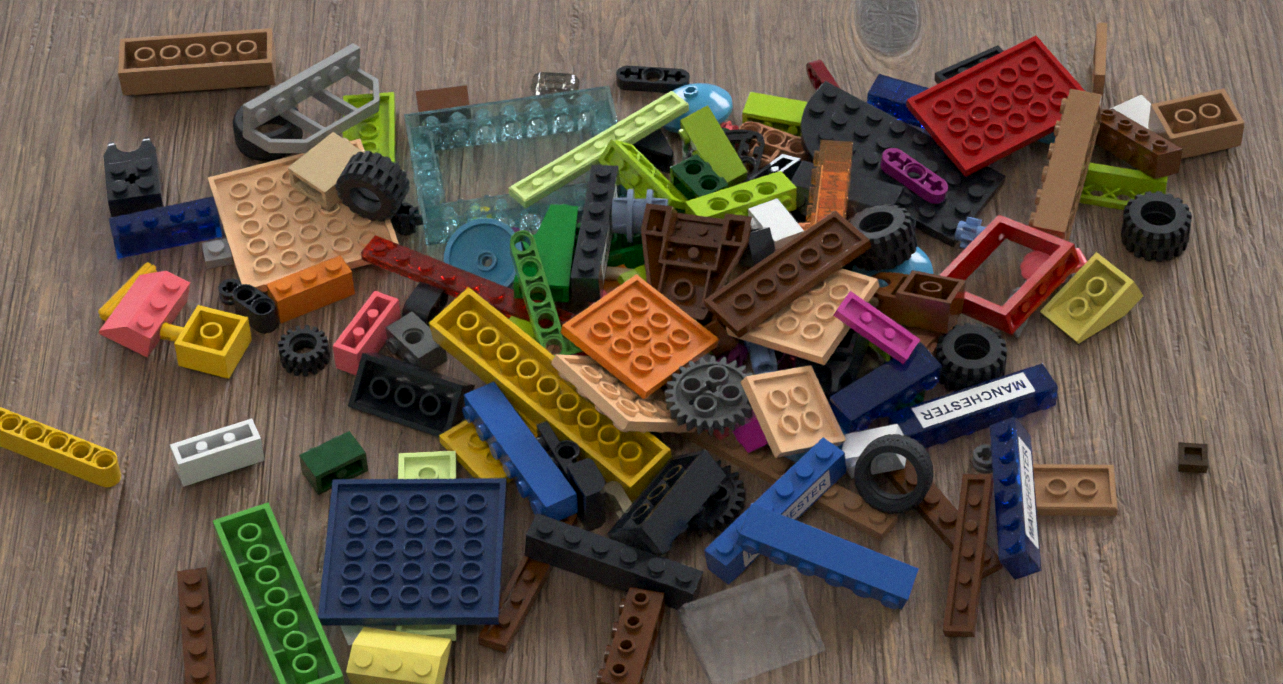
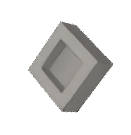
[202,238,233,269]

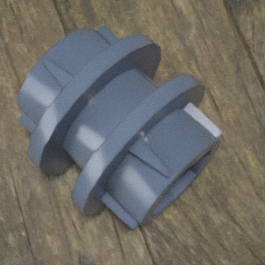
[612,189,668,243]

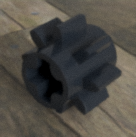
[390,203,422,236]

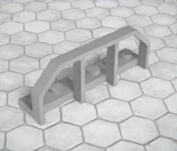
[243,43,380,153]

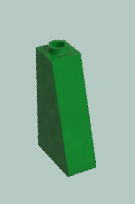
[514,204,578,302]

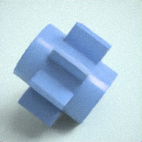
[955,217,986,249]

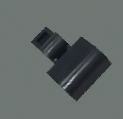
[536,421,606,532]

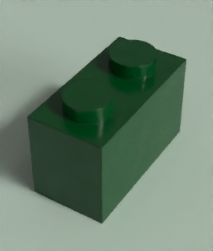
[299,431,368,495]

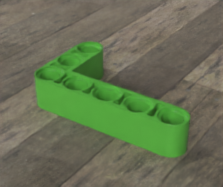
[509,230,582,356]

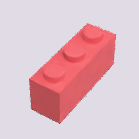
[333,291,401,375]

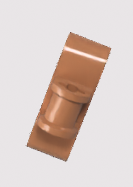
[739,121,809,172]

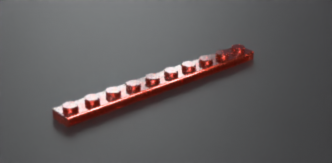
[361,235,576,345]

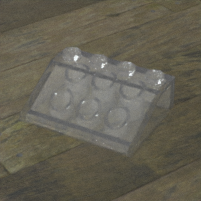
[677,566,826,684]

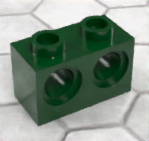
[670,154,729,200]

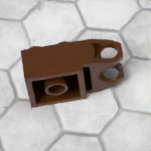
[871,270,966,334]

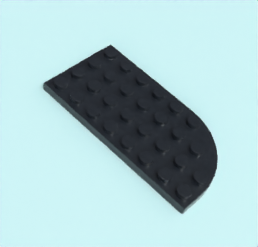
[800,81,1006,247]

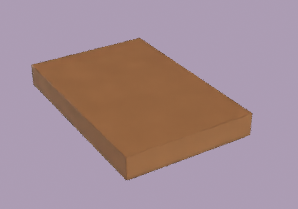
[1092,22,1107,110]
[1026,464,1118,516]

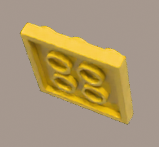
[439,403,537,483]

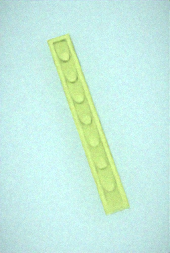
[508,91,689,209]

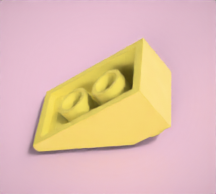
[1040,252,1143,344]

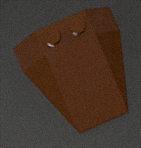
[641,203,753,321]

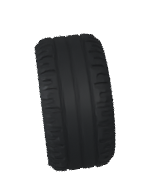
[233,99,303,161]
[854,434,934,514]

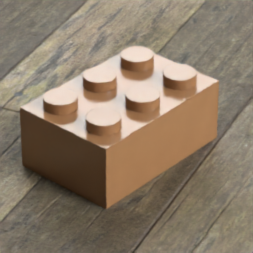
[1148,89,1245,159]

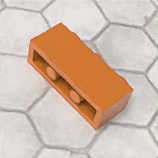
[266,255,355,323]

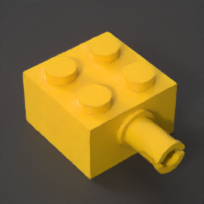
[160,305,252,379]

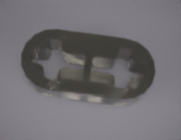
[531,72,580,99]

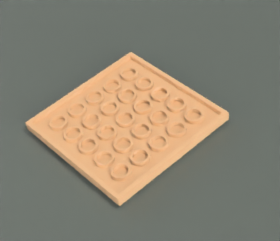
[208,139,402,292]

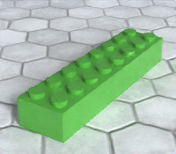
[213,502,344,684]

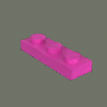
[833,291,920,364]

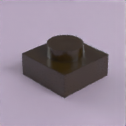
[1177,442,1208,473]

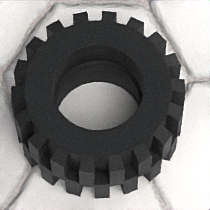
[335,151,410,222]
[1121,191,1192,262]
[848,204,917,271]
[935,323,1007,397]

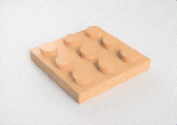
[741,365,846,458]

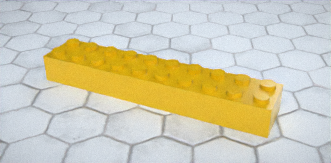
[429,287,672,503]

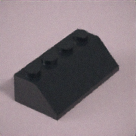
[790,161,904,221]
[348,352,475,437]
[607,449,726,556]

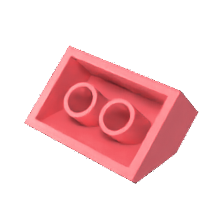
[99,271,190,358]

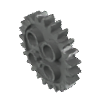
[665,356,753,436]

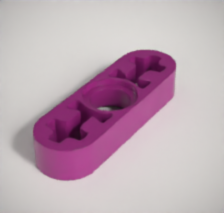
[880,148,948,204]

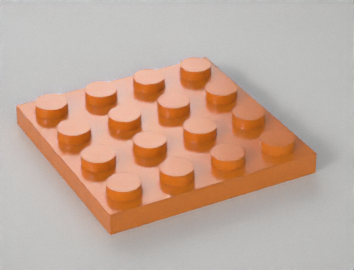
[560,274,719,399]

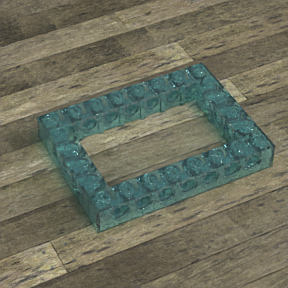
[404,86,628,246]

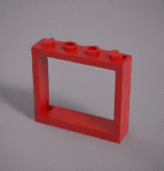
[940,215,1080,335]

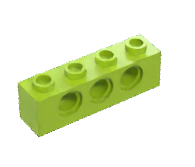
[685,171,796,219]

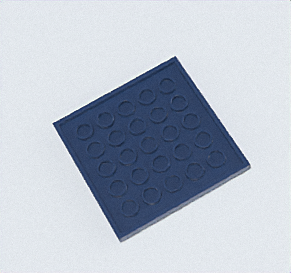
[318,478,507,626]

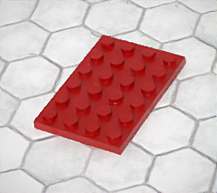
[906,35,1086,177]

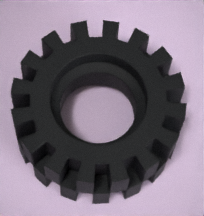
[278,325,330,377]

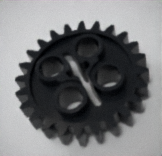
[686,460,746,537]

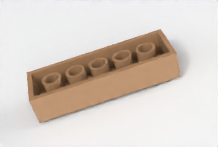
[118,28,276,96]
[1029,89,1102,251]

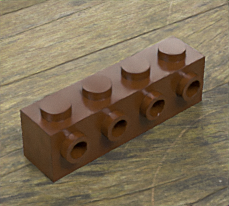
[1095,109,1183,179]
[597,587,665,684]

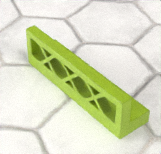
[598,139,689,210]
[1079,163,1168,210]

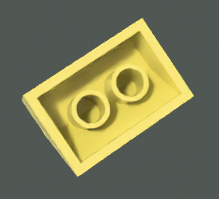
[346,627,452,684]

